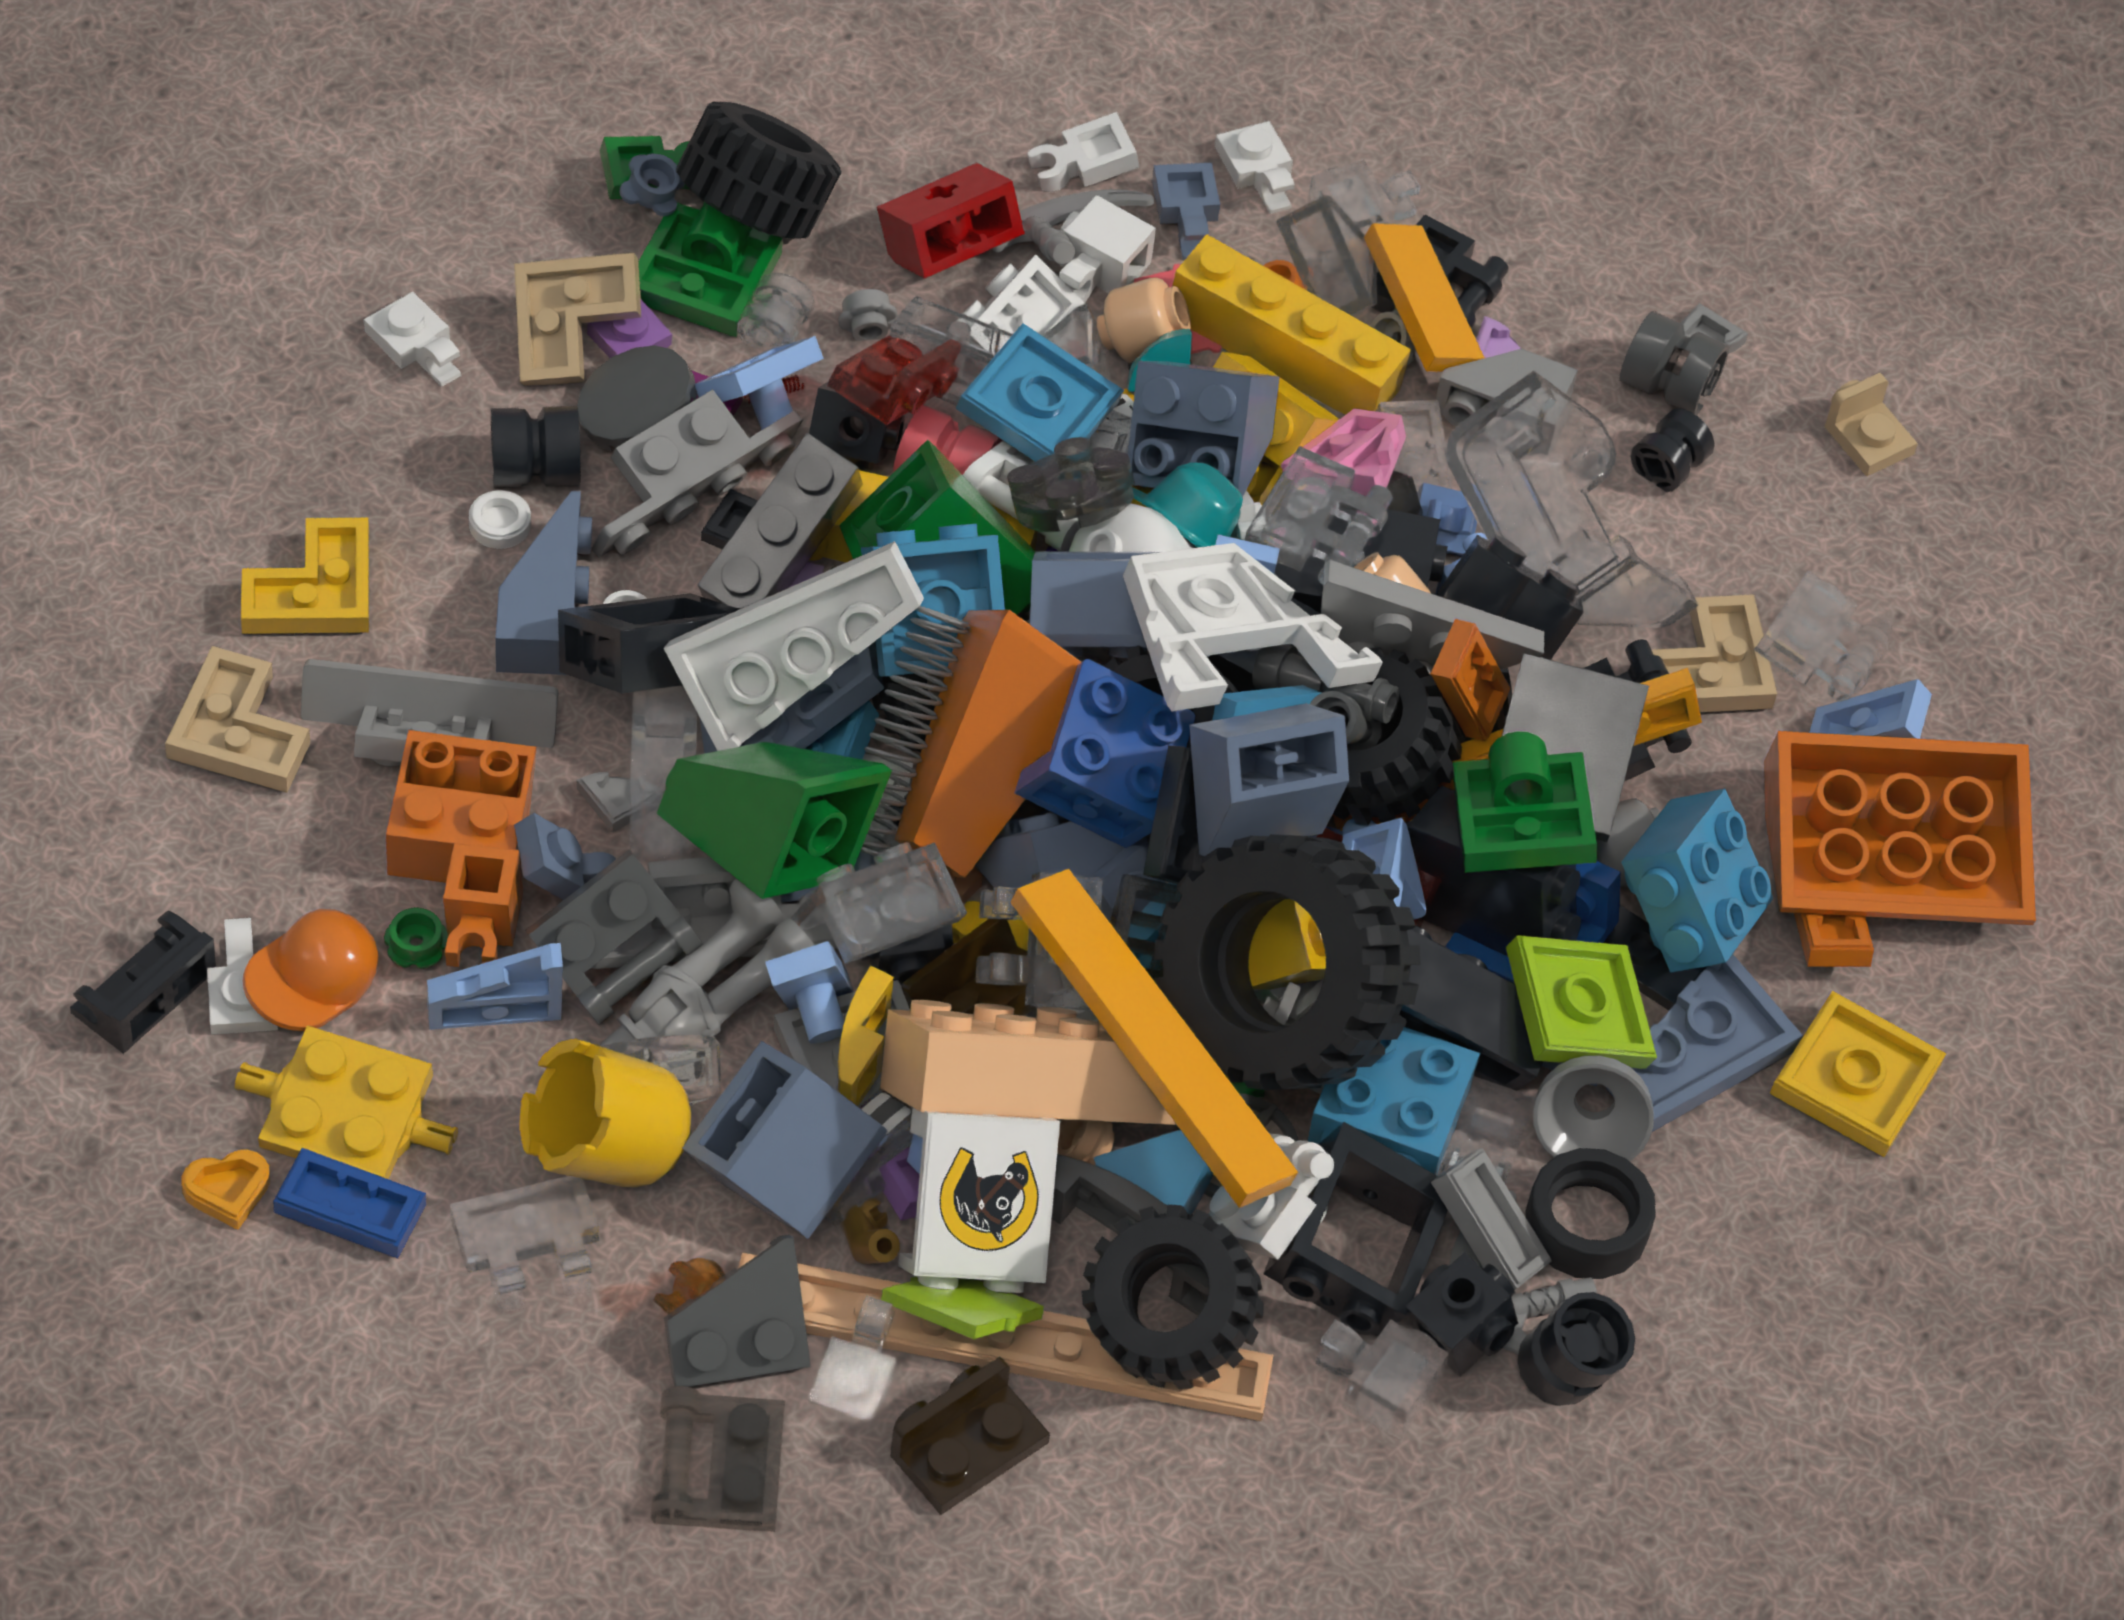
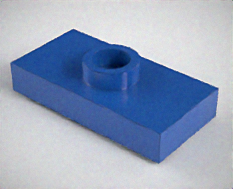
[273,1148,426,1259]

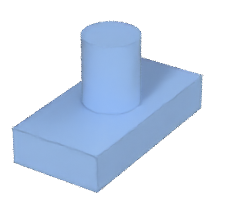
[695,336,824,430]
[765,941,854,1044]

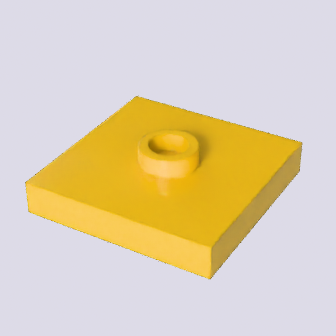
[1769,991,1946,1158]

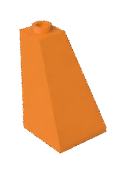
[894,610,1081,880]

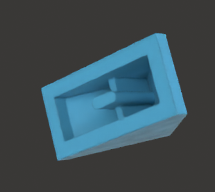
[1093,1130,1214,1214]

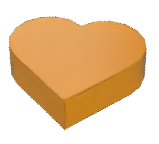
[181,1150,270,1230]

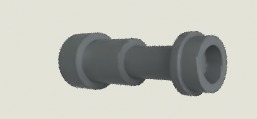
[1252,644,1400,724]
[1310,691,1383,750]

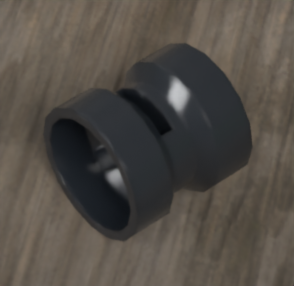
[1630,408,1715,492]

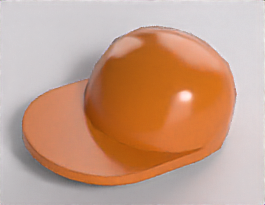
[242,909,379,1031]

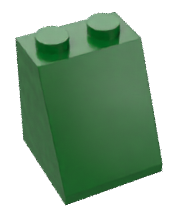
[839,440,1036,615]
[656,742,892,899]

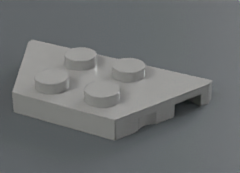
[1321,560,1544,675]

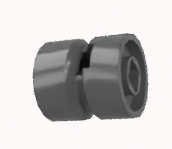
[1619,311,1729,415]

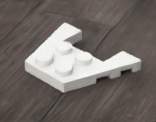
[1123,543,1383,711]

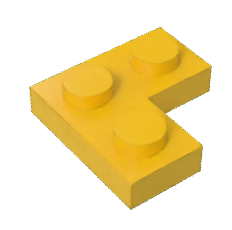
[241,517,369,634]

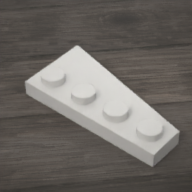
[664,541,924,751]

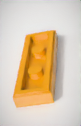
[1364,223,1485,372]

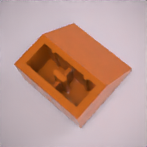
[386,730,536,883]

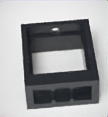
[558,593,740,694]
[1263,1122,1448,1337]

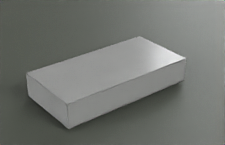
[1431,1148,1552,1289]

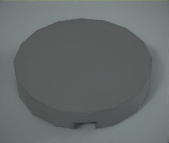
[577,345,697,452]

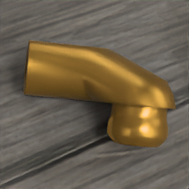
[840,1196,900,1264]

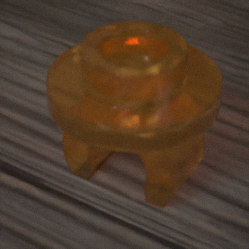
[653,1258,725,1314]

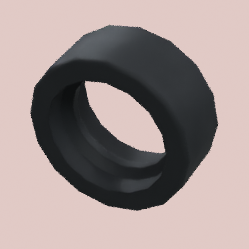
[1525,1148,1656,1279]

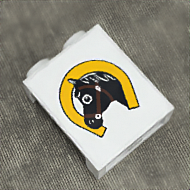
[898,1107,1060,1293]

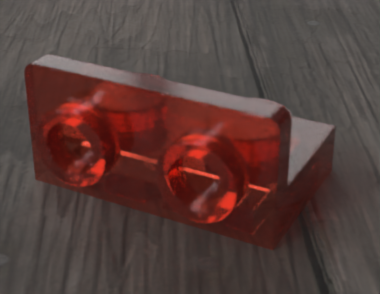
[827,335,962,425]

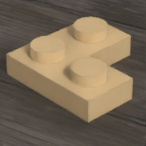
[514,253,641,386]
[1652,595,1777,712]
[165,646,310,793]

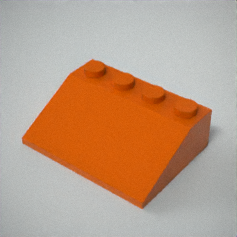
[1764,731,2036,925]

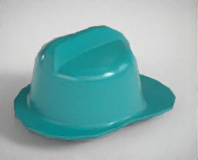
[1114,462,1243,547]

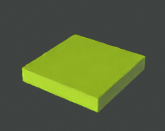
[1506,936,1657,1069]

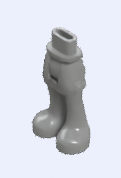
[599,879,814,1065]

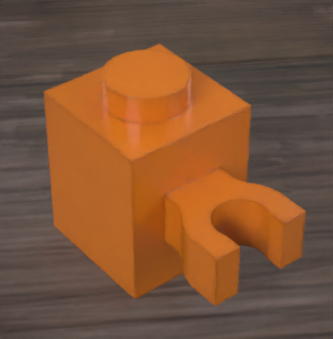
[443,843,523,967]

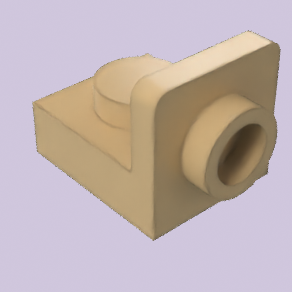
[1825,373,1918,477]

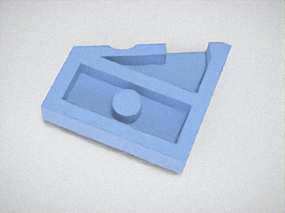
[427,943,563,1030]

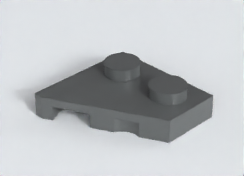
[664,1234,811,1389]

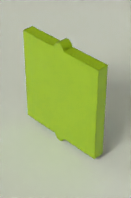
[881,1277,1044,1339]

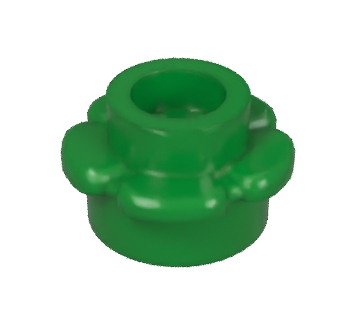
[384,908,449,969]

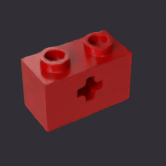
[877,163,1025,279]

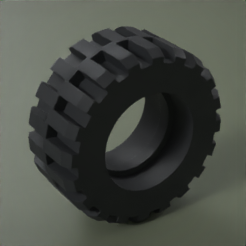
[1154,834,1421,1090]

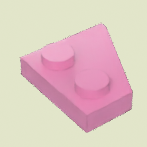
[1281,409,1406,499]

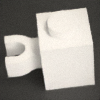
[1059,195,1156,302]

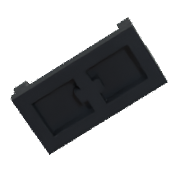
[70,911,216,1054]

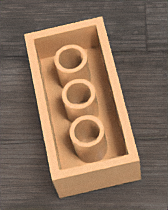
[880,1000,1175,1125]

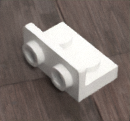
[946,255,1087,364]

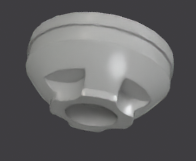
[1533,1056,1654,1161]

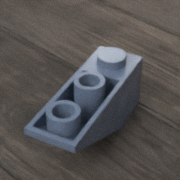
[495,491,592,675]

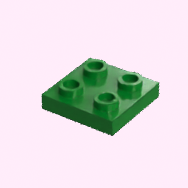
[638,202,783,338]
[1453,731,1597,872]

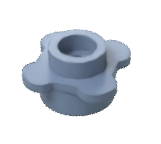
[620,154,685,216]

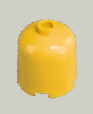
[519,1038,691,1187]

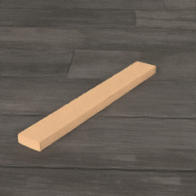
[738,1253,1274,1421]

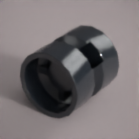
[490,406,581,488]
[1517,1292,1636,1406]

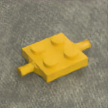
[235,1026,458,1179]

